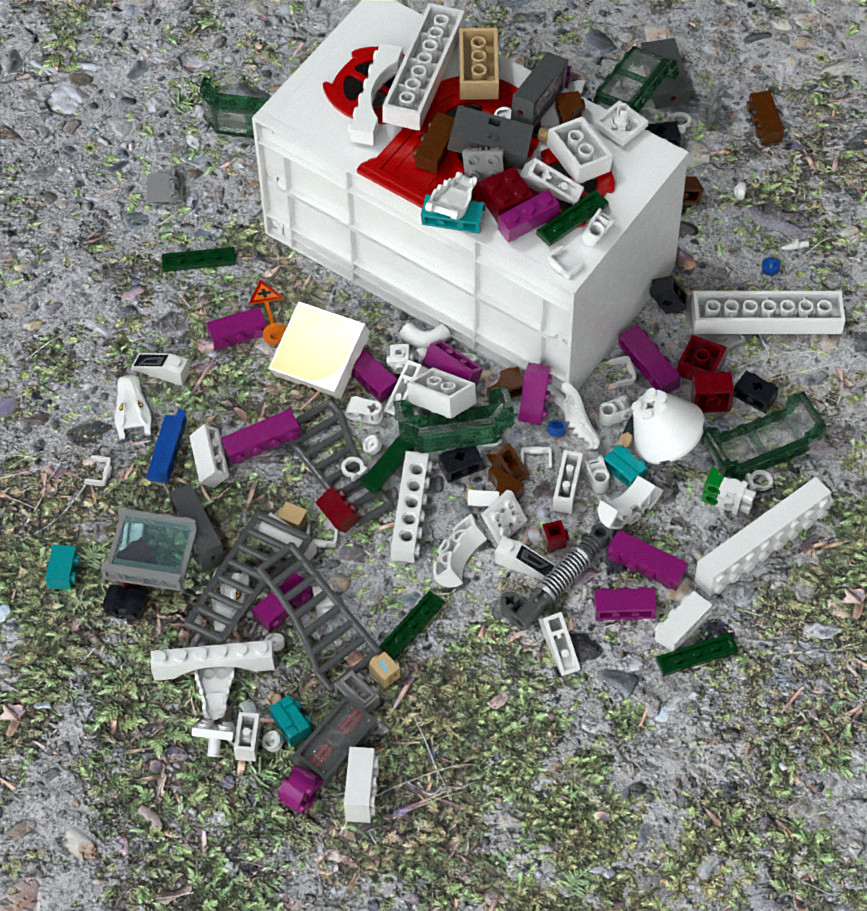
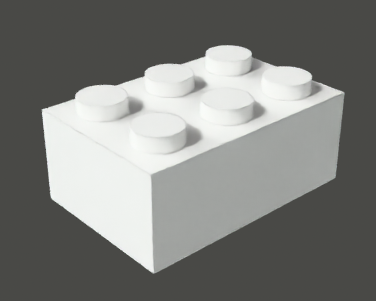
[547,116,613,184]
[407,367,476,418]
[344,747,379,823]

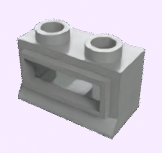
[334,670,380,713]

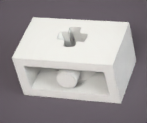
[234,712,261,761]

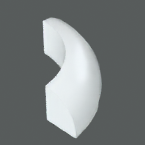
[598,476,664,529]
[433,514,487,587]

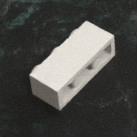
[189,424,229,488]
[553,450,583,514]
[255,512,317,569]
[655,591,713,652]

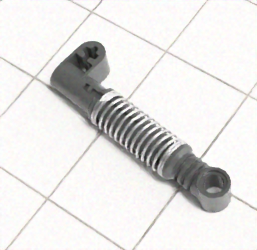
[500,523,610,630]

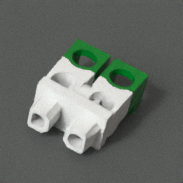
[701,467,756,515]

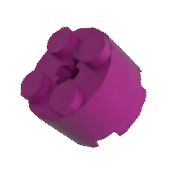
[277,765,324,814]

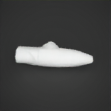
[781,239,809,250]

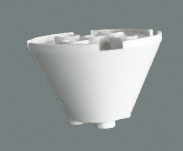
[631,388,705,464]

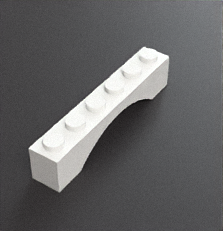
[348,43,403,145]
[151,640,275,681]

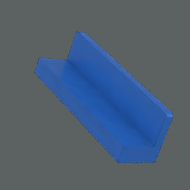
[146,409,187,484]

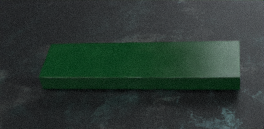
[536,190,609,247]
[162,247,236,272]
[360,431,418,495]
[379,591,445,660]
[655,633,738,677]

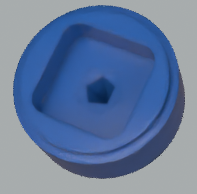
[761,257,780,276]
[547,420,567,437]

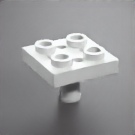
[593,100,649,147]
[481,490,528,544]
[191,719,237,757]

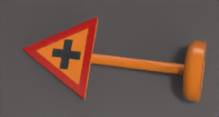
[248,279,287,345]

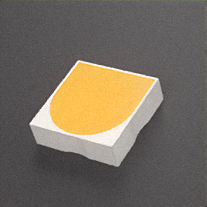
[268,302,370,399]

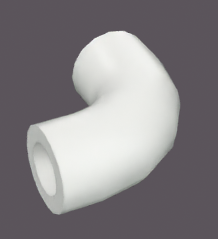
[399,323,451,349]

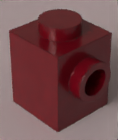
[542,520,569,552]

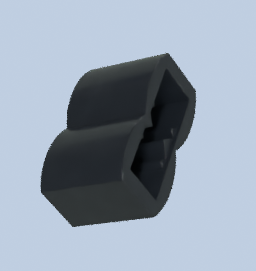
[102,584,149,621]

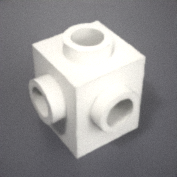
[387,344,414,374]

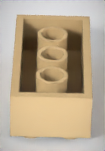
[459,28,499,100]

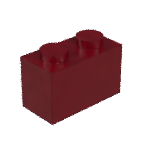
[315,486,361,533]

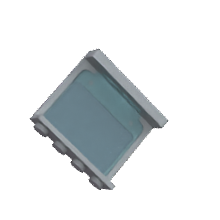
[101,508,198,591]

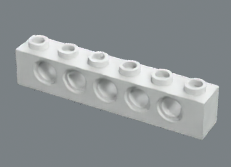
[391,451,432,563]

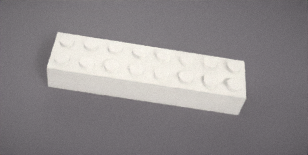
[383,3,465,131]
[691,291,845,334]
[694,477,832,597]

